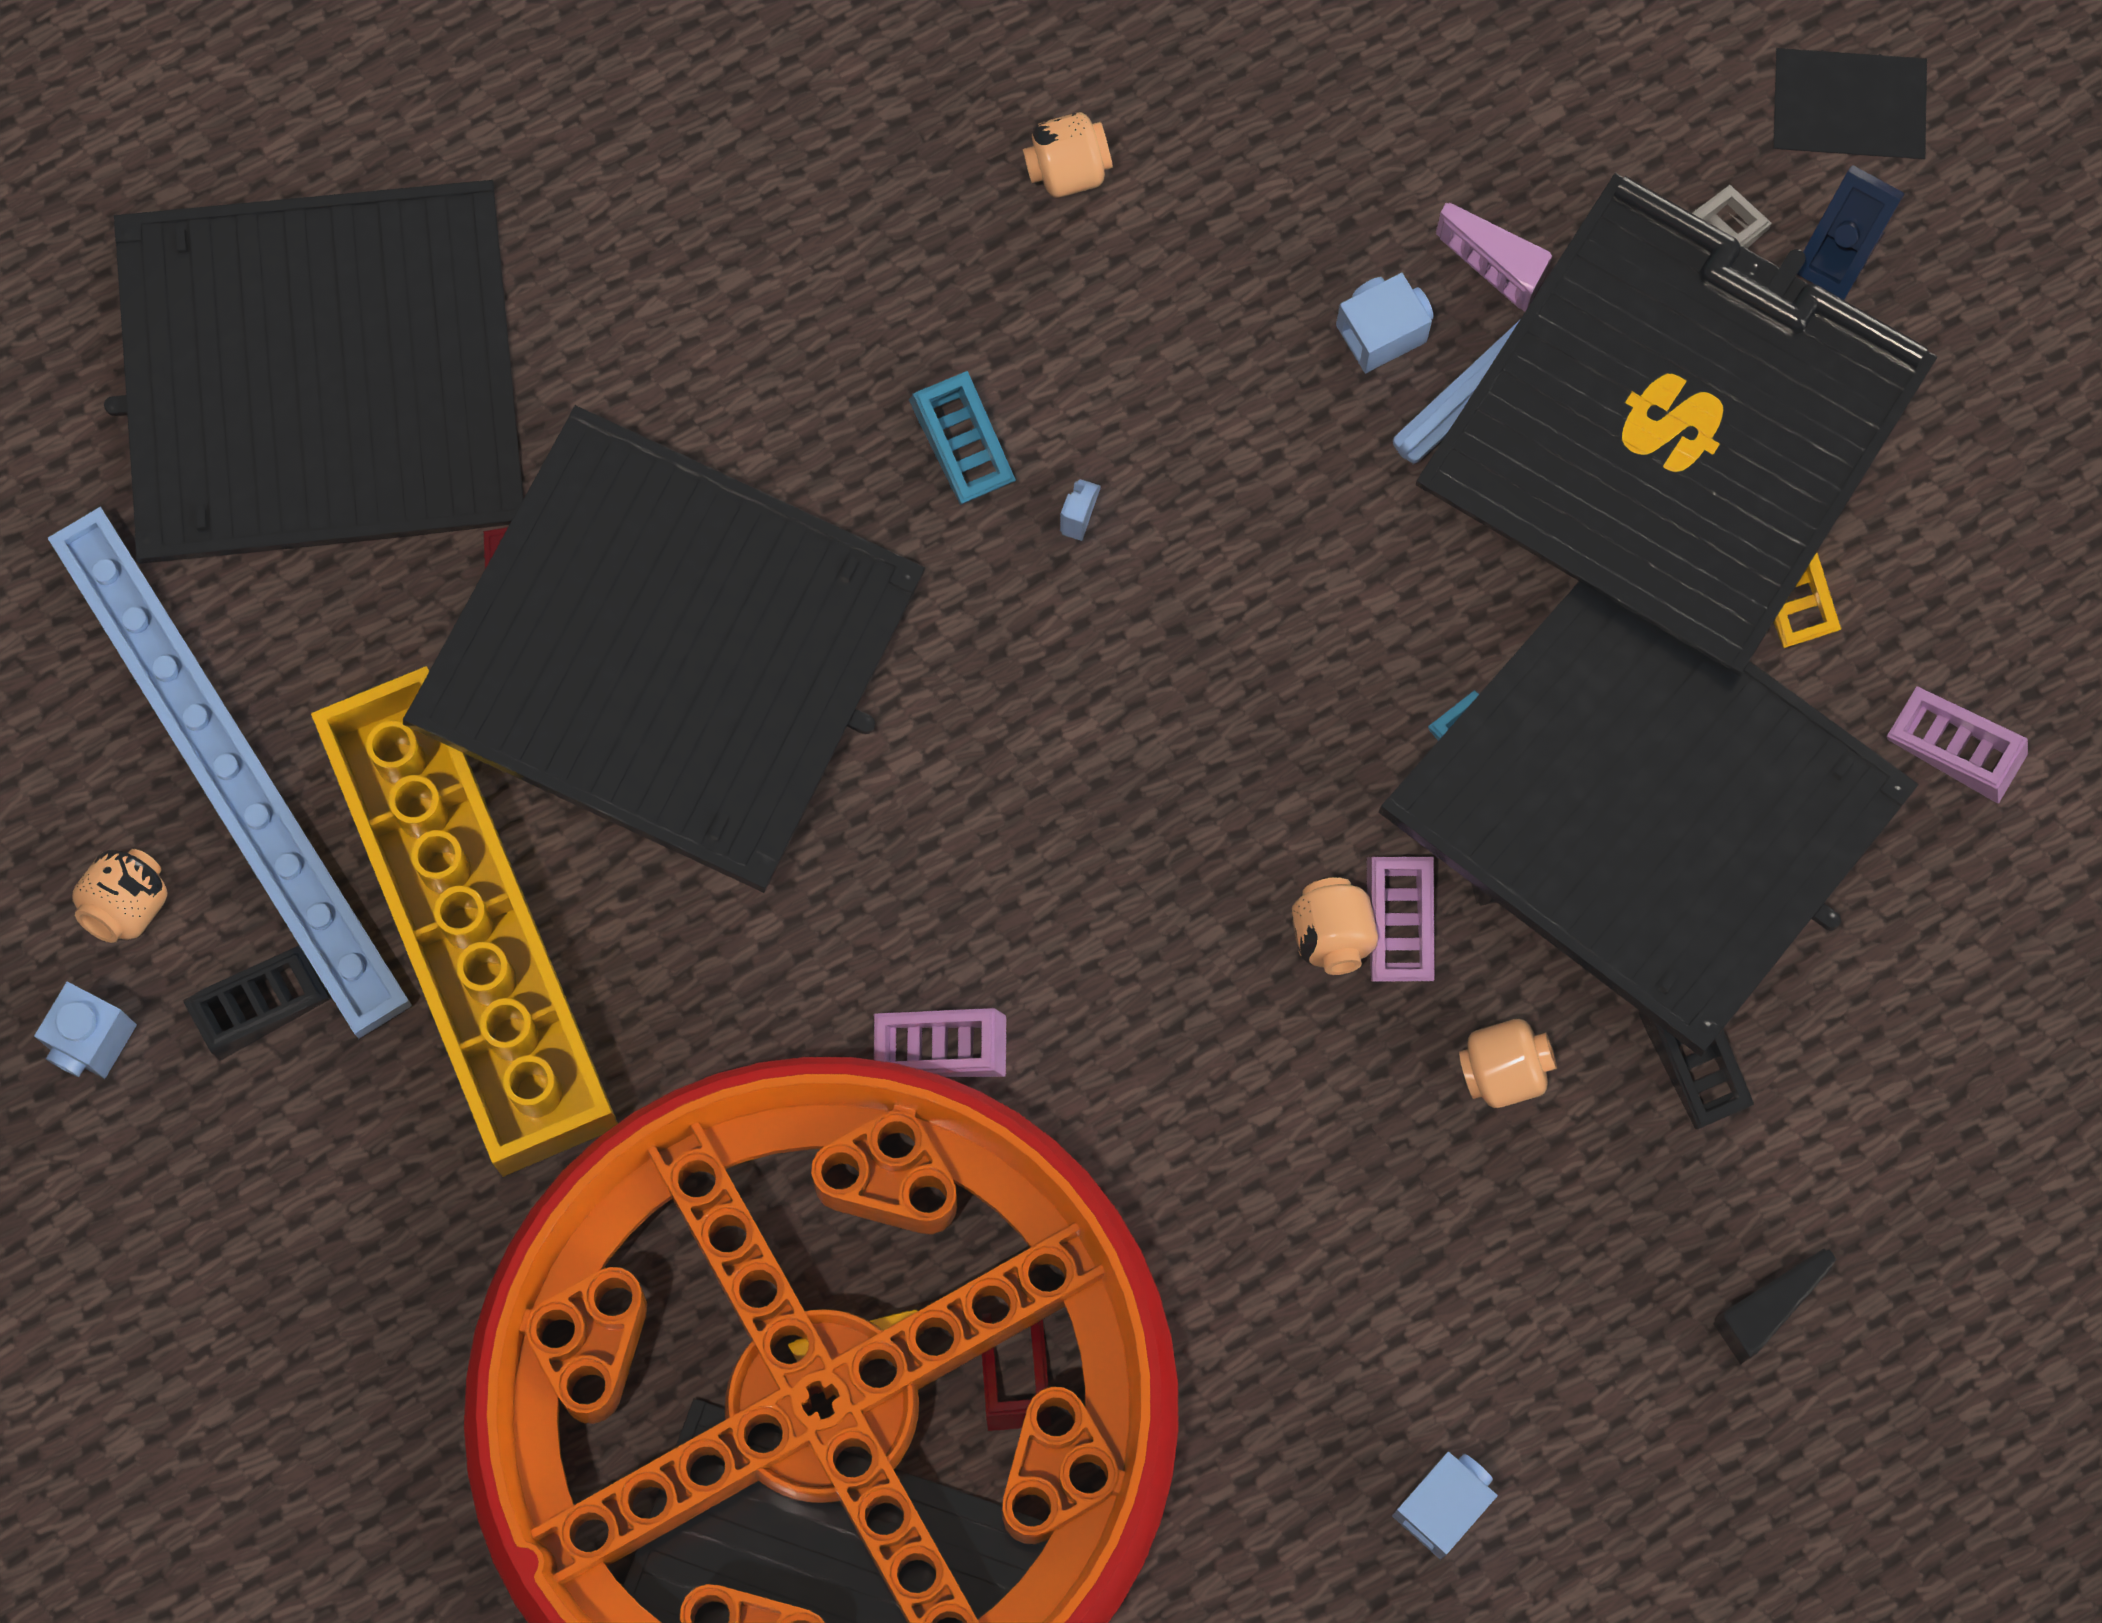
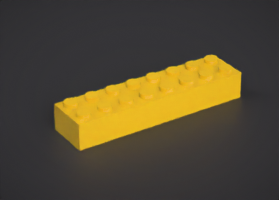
[311,666,618,1177]

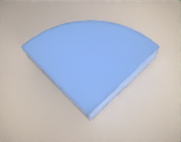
[1060,479,1101,541]

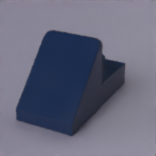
[1797,165,1905,300]

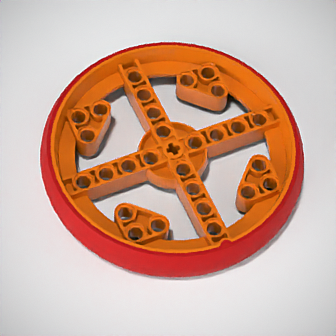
[464,1057,1178,1623]

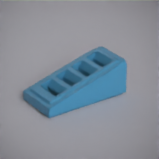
[909,371,1016,505]

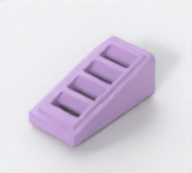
[1436,203,1552,312]
[1887,687,2028,804]
[1367,857,1434,981]
[874,1008,1006,1077]

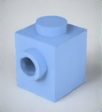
[1336,273,1434,374]
[34,982,137,1079]
[1392,1451,1498,1560]

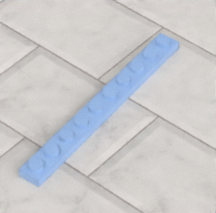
[48,507,412,1039]

